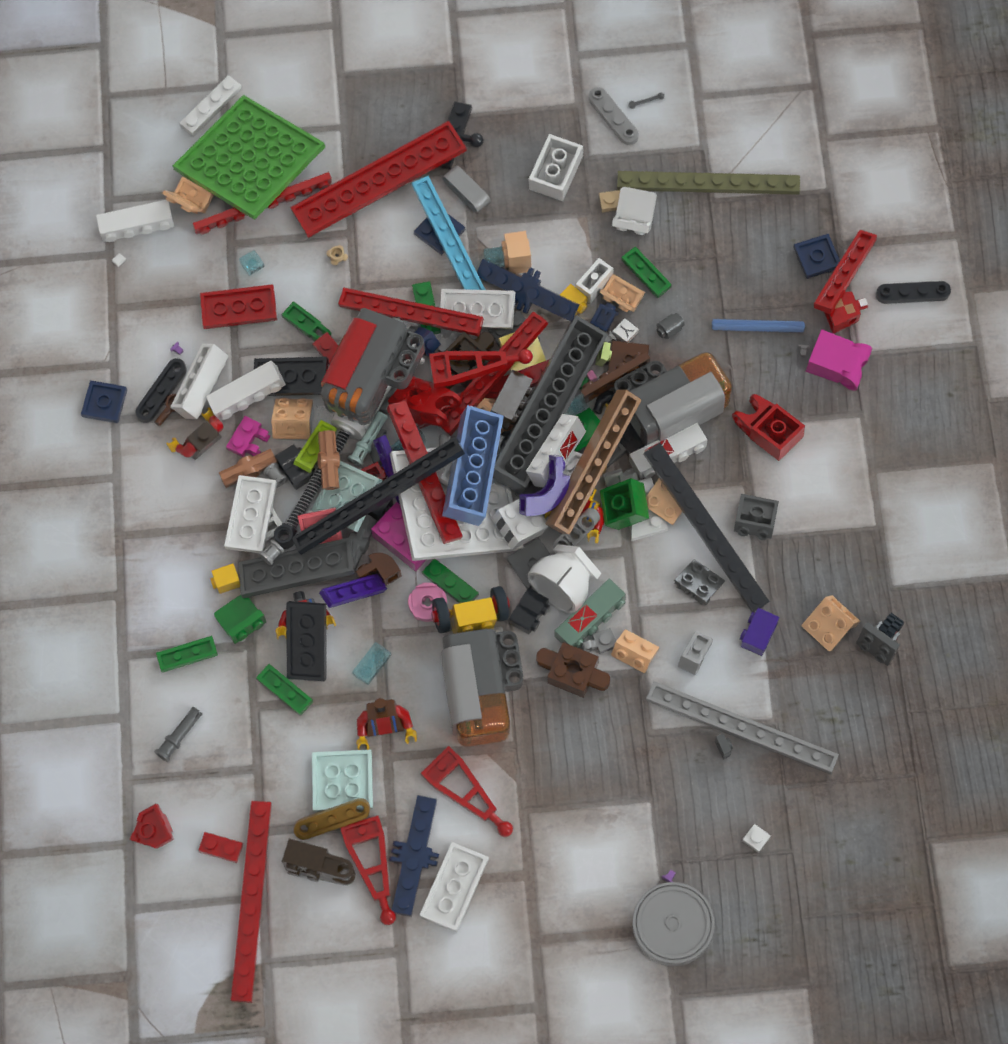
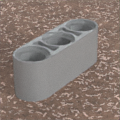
[442,165,491,213]
[553,508,600,549]

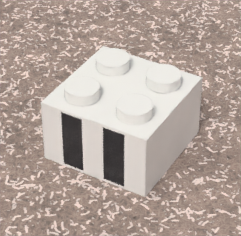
[492,499,549,550]

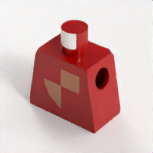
[824,291,868,334]

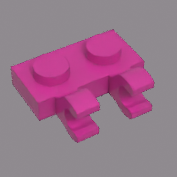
[226,416,271,457]

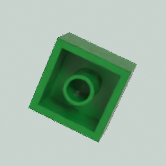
[600,478,649,530]

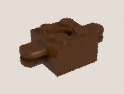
[536,642,610,698]

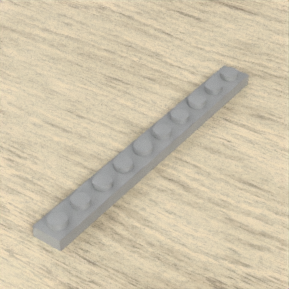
[646,681,839,774]

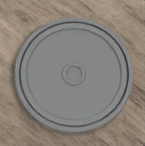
[632,882,715,966]

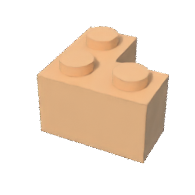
[501,231,531,274]

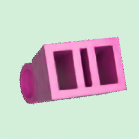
[805,329,872,391]

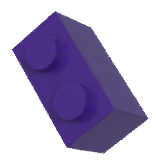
[740,608,779,656]

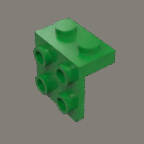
[214,594,266,644]

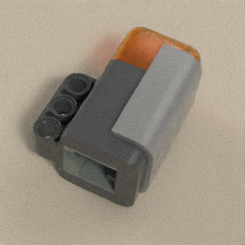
[614,352,732,446]
[441,629,523,747]

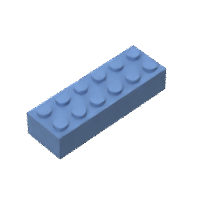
[442,405,504,526]

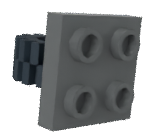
[856,613,905,666]

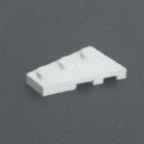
[631,477,668,541]

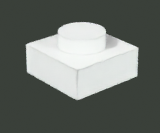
[742,824,771,853]

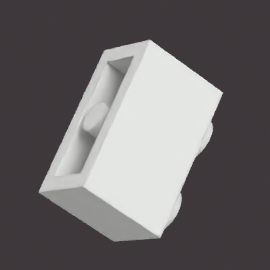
[576,258,613,304]

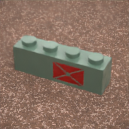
[554,578,626,648]

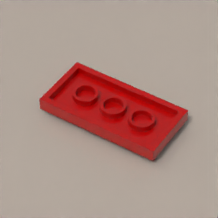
[200,284,278,329]

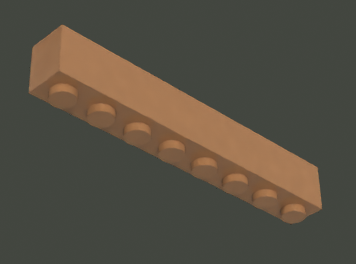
[545,390,642,535]

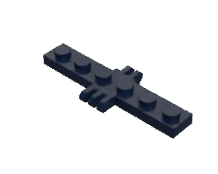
[477,259,579,321]
[389,795,439,917]

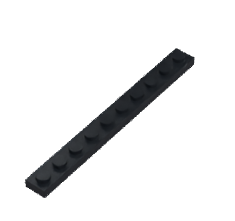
[292,437,465,555]
[643,443,770,613]

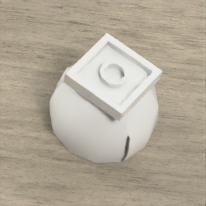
[528,544,602,613]

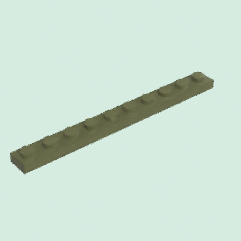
[617,171,800,195]

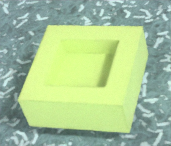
[595,342,612,367]

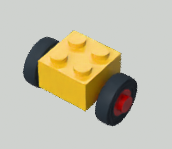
[431,586,510,634]

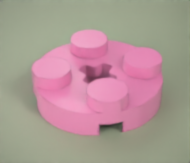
[408,583,447,622]

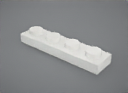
[180,75,242,137]

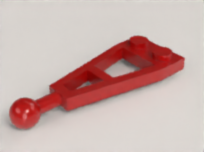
[429,349,533,388]
[420,746,513,837]
[340,815,396,925]

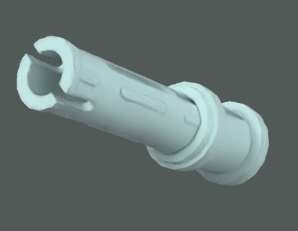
[347,411,388,467]

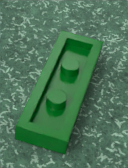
[621,246,672,298]
[412,281,441,335]
[422,559,479,603]
[156,636,218,673]
[256,664,313,716]

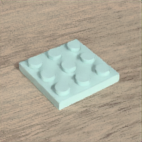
[312,461,383,532]
[312,750,373,812]

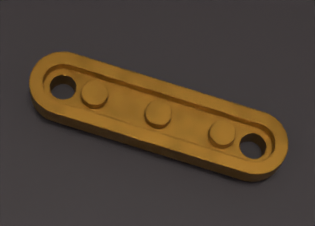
[294,798,370,840]

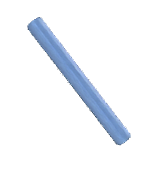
[712,319,805,332]

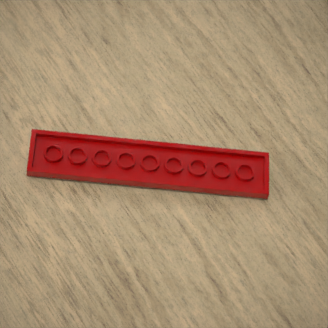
[290,121,467,238]

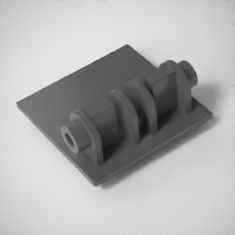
[674,559,725,605]

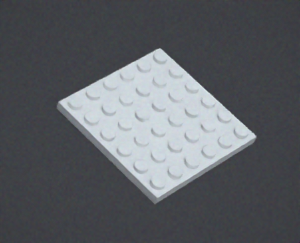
[390,446,524,561]

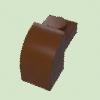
[356,553,402,586]

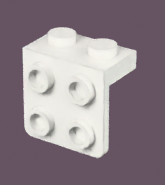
[612,187,657,235]

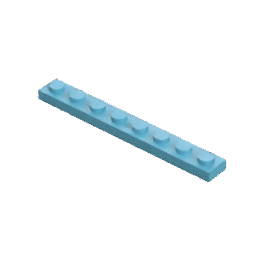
[412,176,485,290]

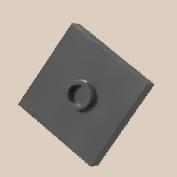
[506,538,550,589]

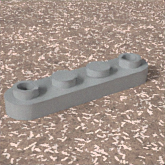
[589,87,638,145]

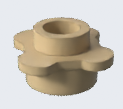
[326,245,348,265]

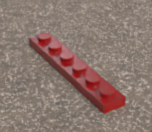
[814,230,877,314]

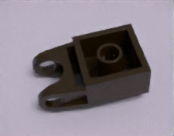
[282,838,356,885]

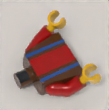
[356,698,417,750]

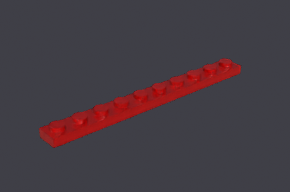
[231,801,272,1003]

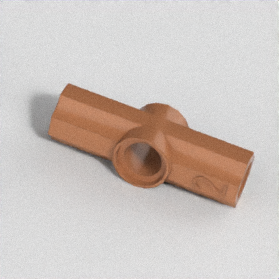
[317,430,340,490]
[219,449,277,488]

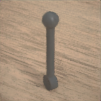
[629,92,665,109]

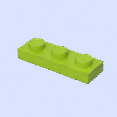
[294,420,337,473]

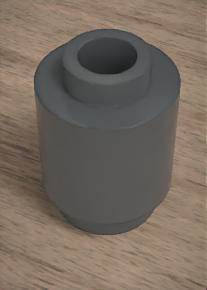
[656,313,685,339]

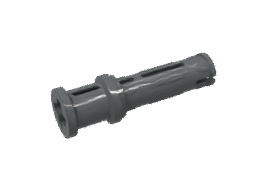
[154,707,202,762]

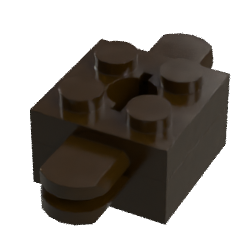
[444,331,494,389]

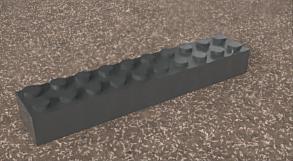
[493,315,608,494]

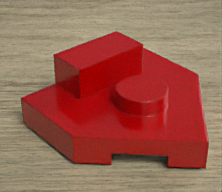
[130,804,174,849]

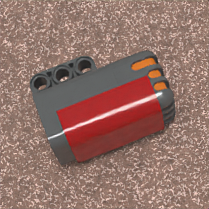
[321,308,425,425]

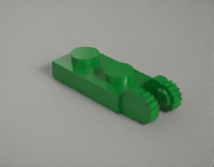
[281,301,332,341]

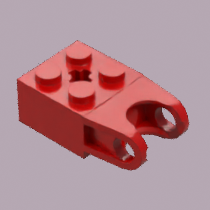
[388,376,462,427]
[732,394,805,461]

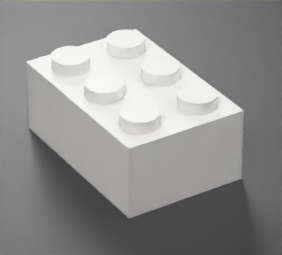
[529,134,583,201]

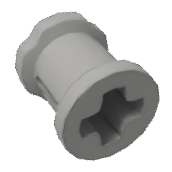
[264,463,288,488]
[259,540,284,566]

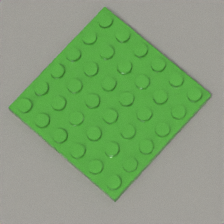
[172,95,325,220]

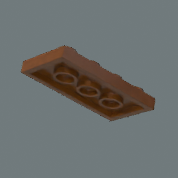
[581,352,650,404]

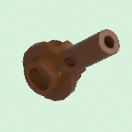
[154,394,177,426]

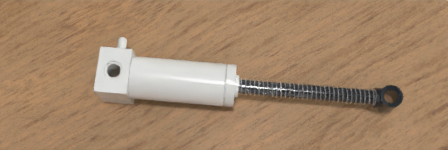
[274,343,425,549]

